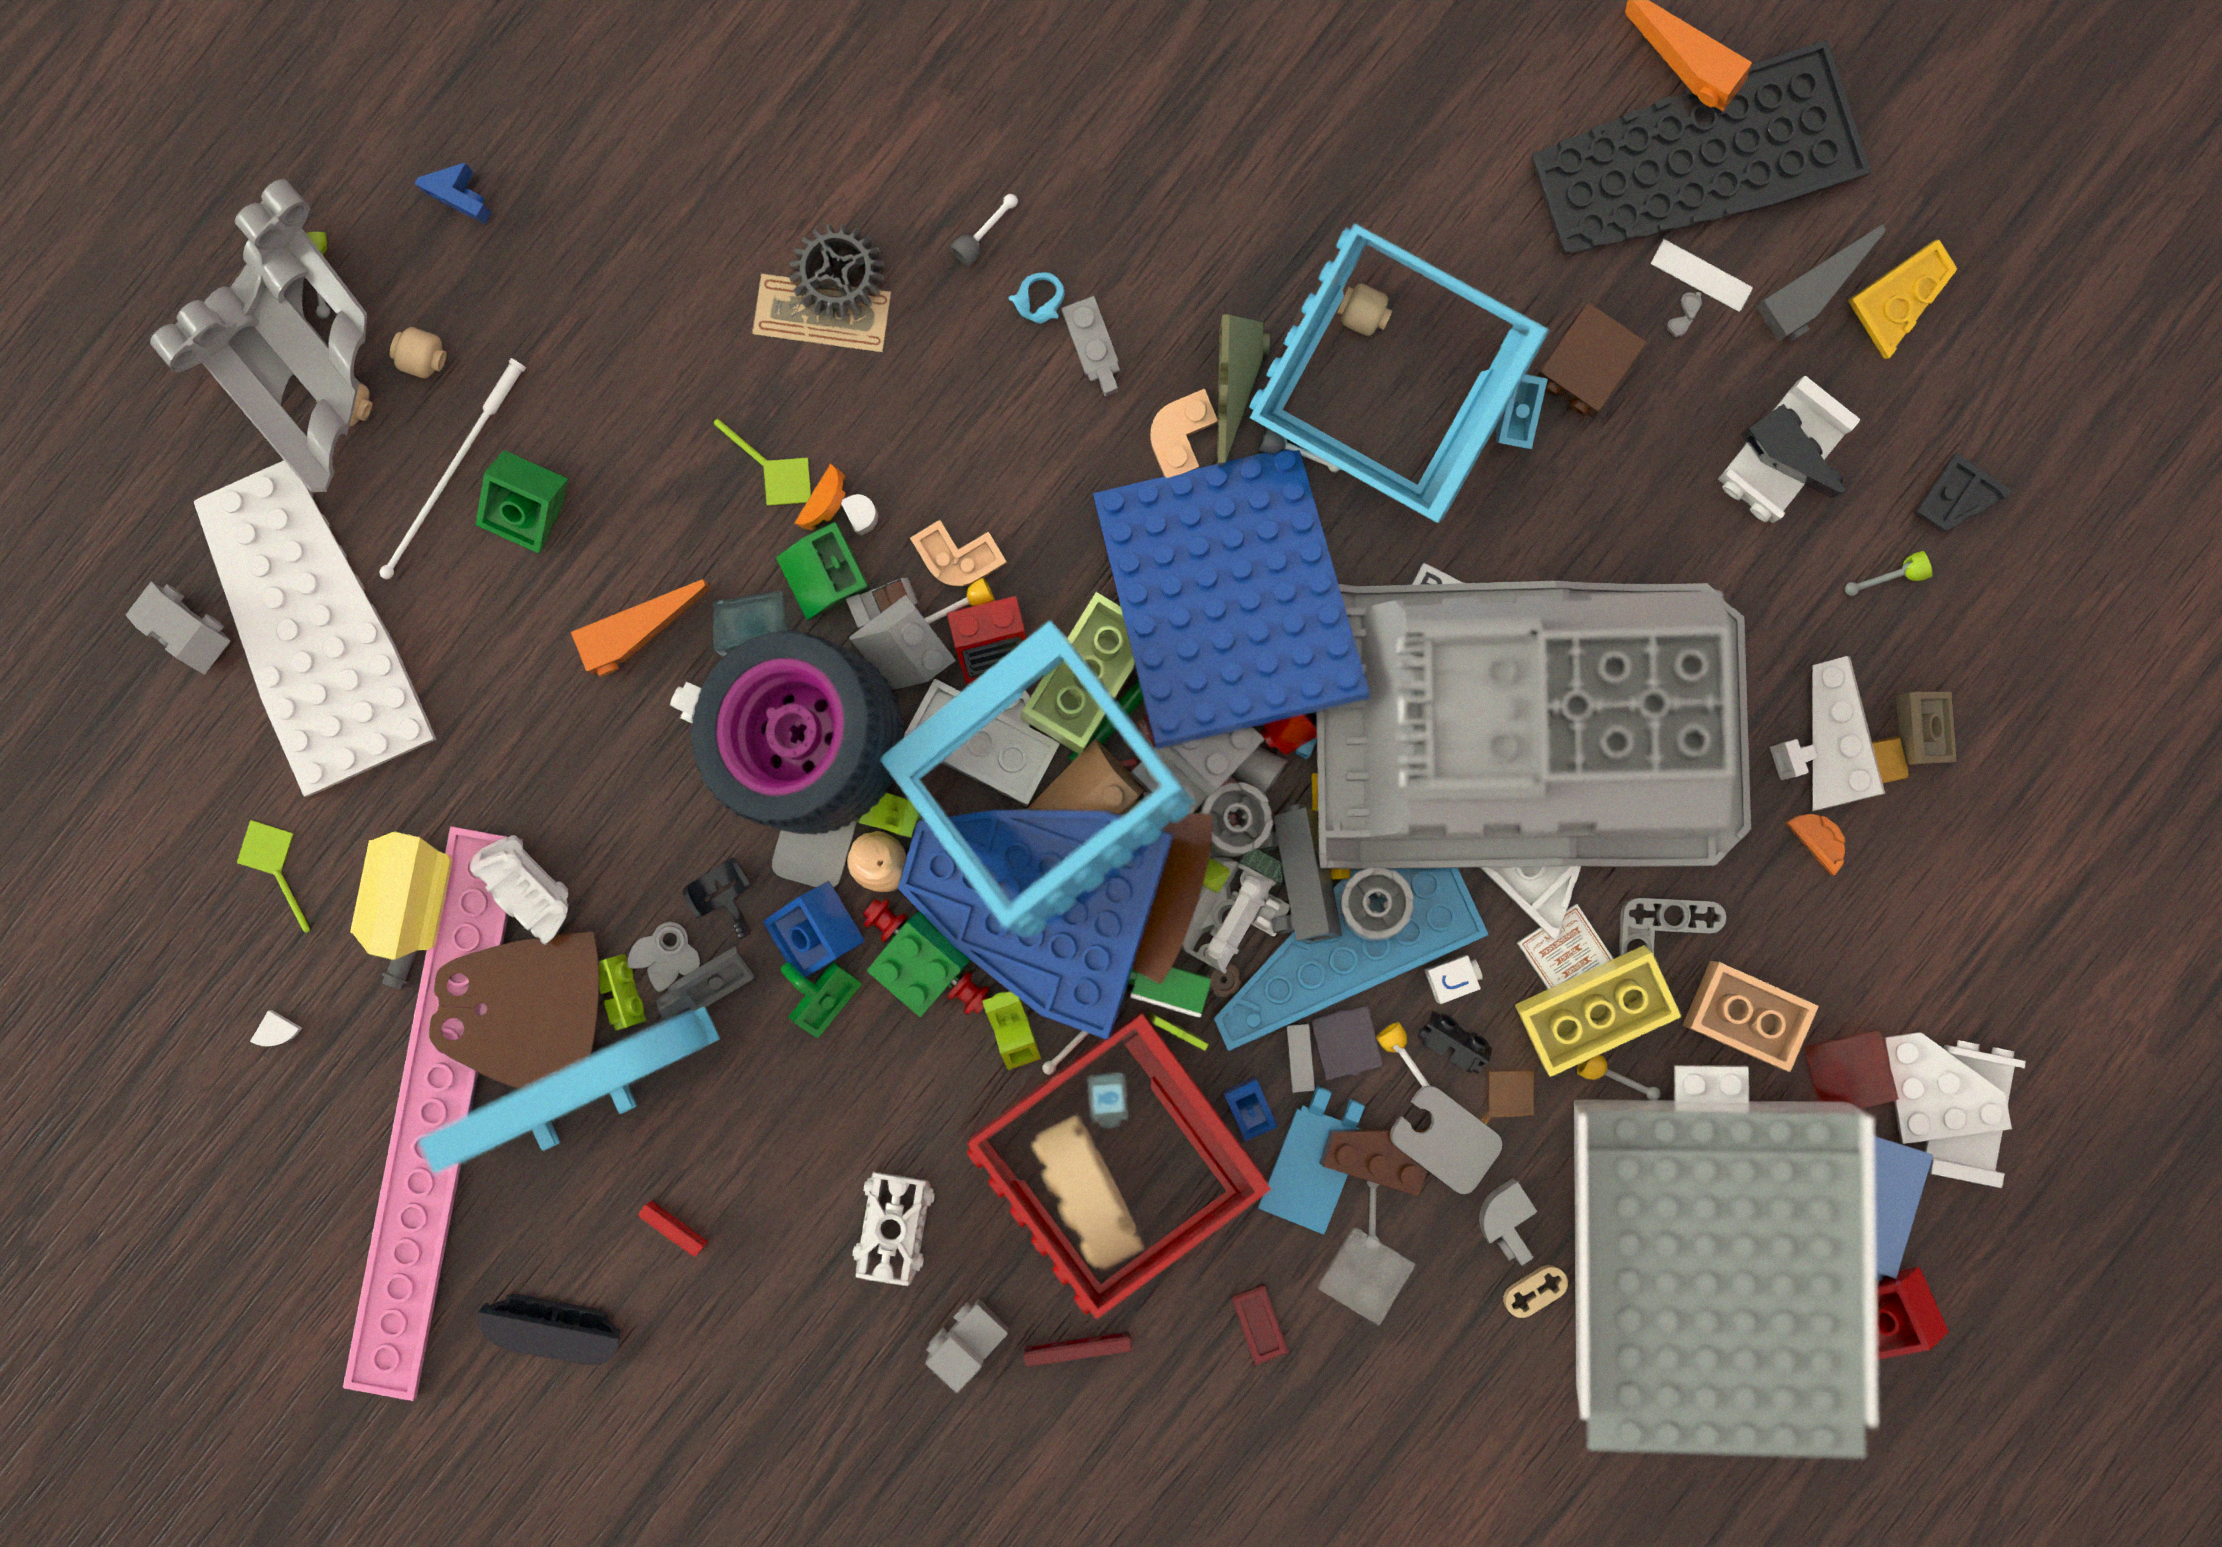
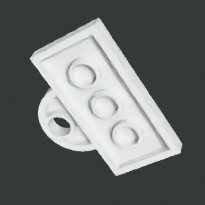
[904,679,1060,807]

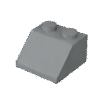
[849,595,956,690]

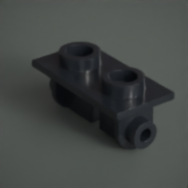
[1418,1010,1492,1074]

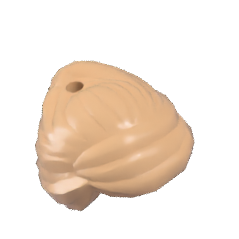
[847,831,907,892]

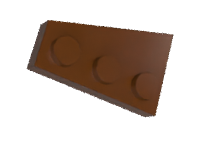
[1319,1127,1429,1197]

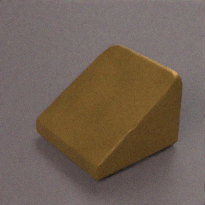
[1872,736,1909,783]

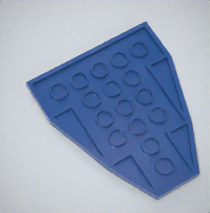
[898,809,1174,1040]

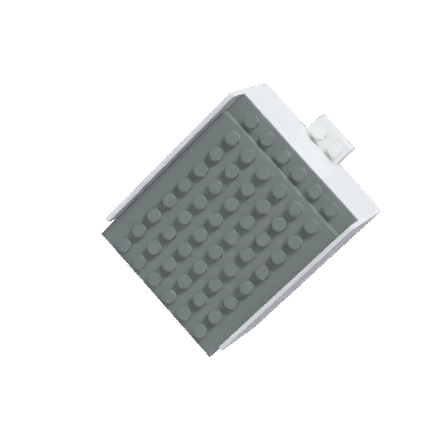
[1574,1065,1877,1458]

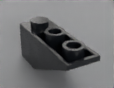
[1741,404,1846,498]

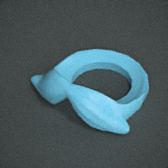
[1009,272,1065,324]

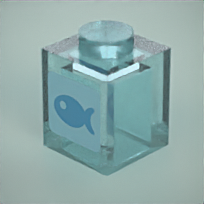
[1088,1072,1128,1128]

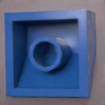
[763,881,865,978]

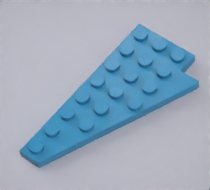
[1214,868,1489,1051]

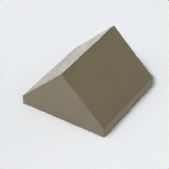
[1895,692,1957,765]

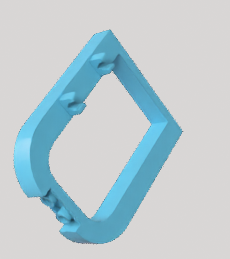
[418,1006,720,1174]

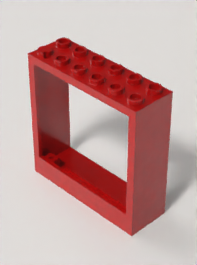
[967,1010,1271,1319]

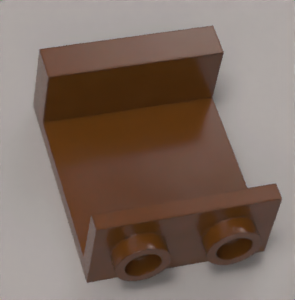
[1536,302,1647,417]

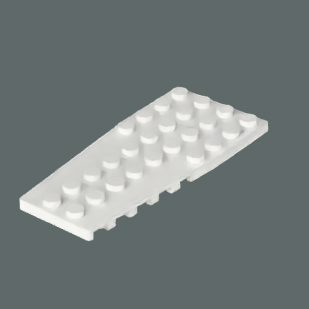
[194,460,437,797]

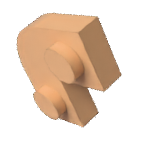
[1150,389,1218,478]
[910,520,1007,587]

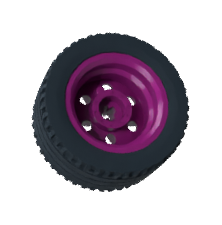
[691,630,905,835]

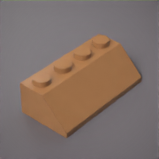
[1027,739,1145,815]

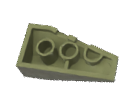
[1217,315,1270,466]

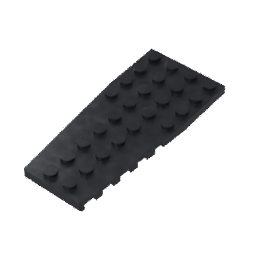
[1531,40,1872,255]

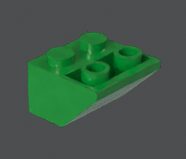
[776,522,871,621]

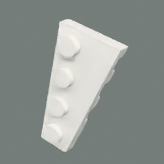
[1813,656,1885,811]

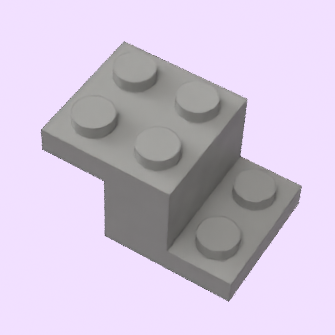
[1130,727,1264,814]

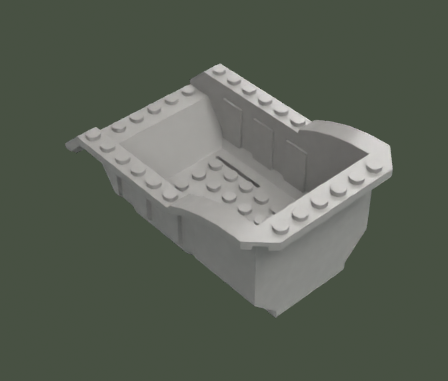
[1317,581,1751,870]

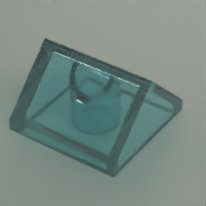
[713,591,789,656]

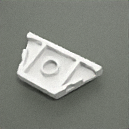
[1481,866,1581,940]

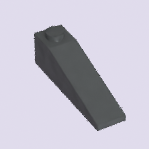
[1756,224,1886,342]

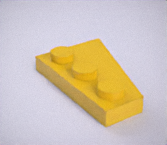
[1848,240,1957,359]

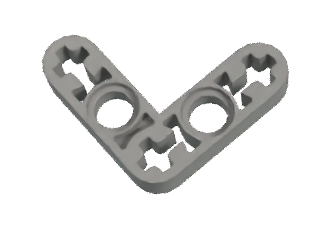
[1619,898,1726,956]

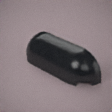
[478,1294,620,1365]

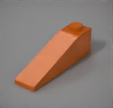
[1625,0,1752,111]
[571,579,710,677]

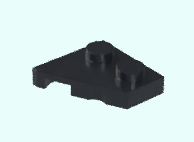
[1914,453,2013,533]

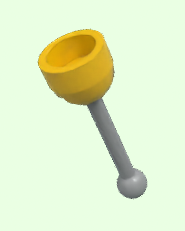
[1577,1054,1661,1100]

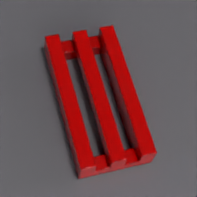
[638,1200,708,1257]

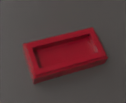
[1231,1284,1289,1365]

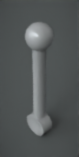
[1365,1180,1380,1249]

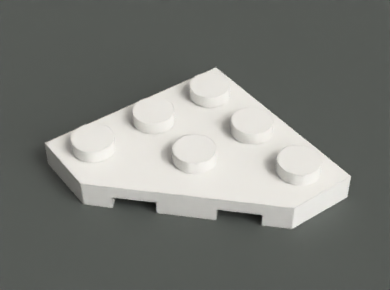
[1883,1032,2012,1144]

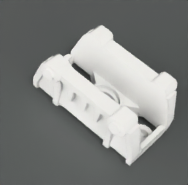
[470,836,568,945]
[1181,857,1276,973]
[852,1171,935,1286]

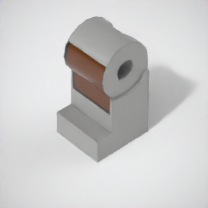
[846,577,919,629]

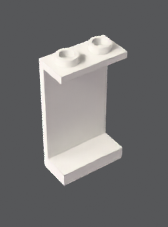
[1718,376,1860,523]
[1924,1040,2026,1188]

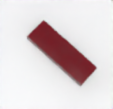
[1024,1331,1132,1367]

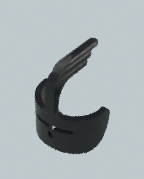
[683,858,752,939]

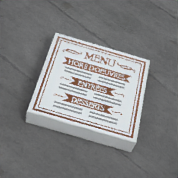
[1516,904,1613,989]

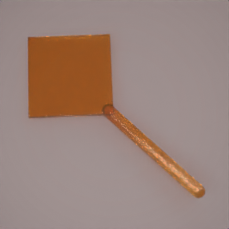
[1480,1071,1534,1125]

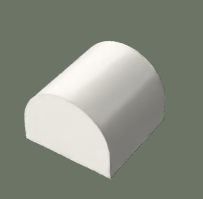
[841,494,878,536]

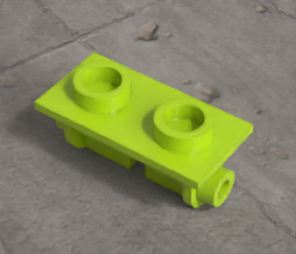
[598,954,646,1031]

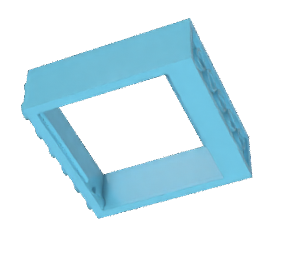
[1249,224,1550,523]
[881,621,1195,938]

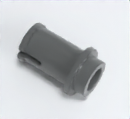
[381,950,419,990]

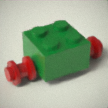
[862,898,990,1017]

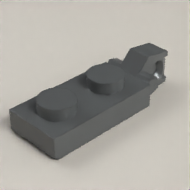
[656,946,755,1020]

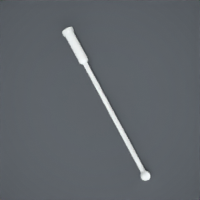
[380,358,526,579]

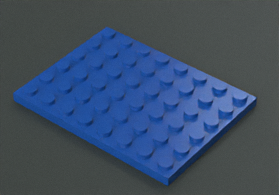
[1093,445,1369,749]

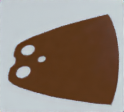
[1132,814,1213,984]
[429,932,599,1090]

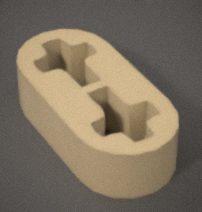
[1503,1265,1568,1318]

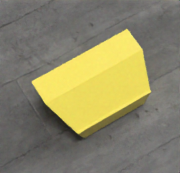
[350,832,453,960]

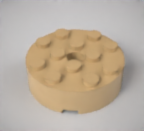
[1032,1115,1144,1269]

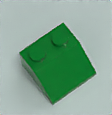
[475,450,568,553]

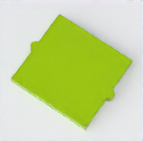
[1146,1010,1208,1051]

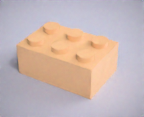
[1682,961,1819,1072]

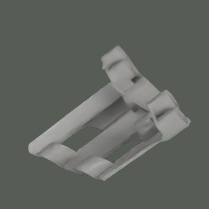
[150,179,367,492]

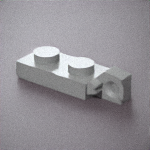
[1061,296,1120,396]

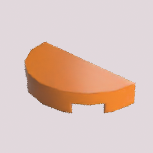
[795,464,846,530]
[1785,814,1845,876]

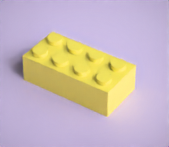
[1515,945,1681,1077]

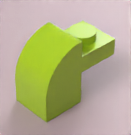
[855,793,920,837]
[983,991,1041,1070]

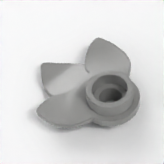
[628,922,700,992]

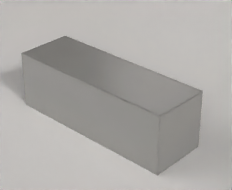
[1286,1023,1315,1093]

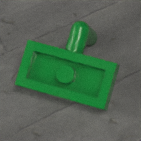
[781,962,862,1039]

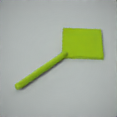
[714,419,811,506]
[237,820,310,933]

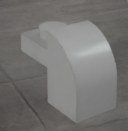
[1479,1178,1537,1265]

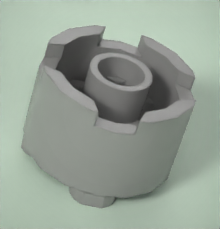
[1196,782,1273,857]
[1340,867,1413,941]

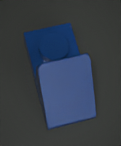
[414,163,491,224]

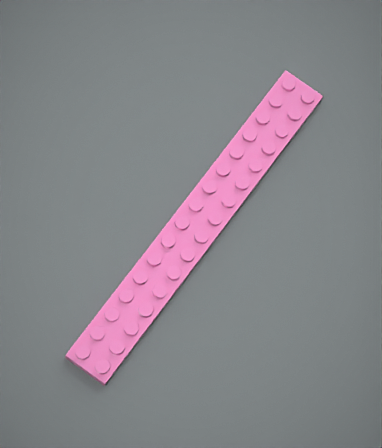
[343,827,523,1401]

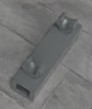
[1258,804,1342,944]

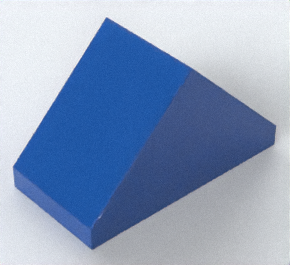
[1223,1076,1277,1141]

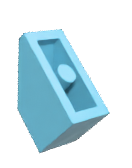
[1495,374,1547,449]

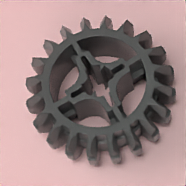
[789,224,884,320]

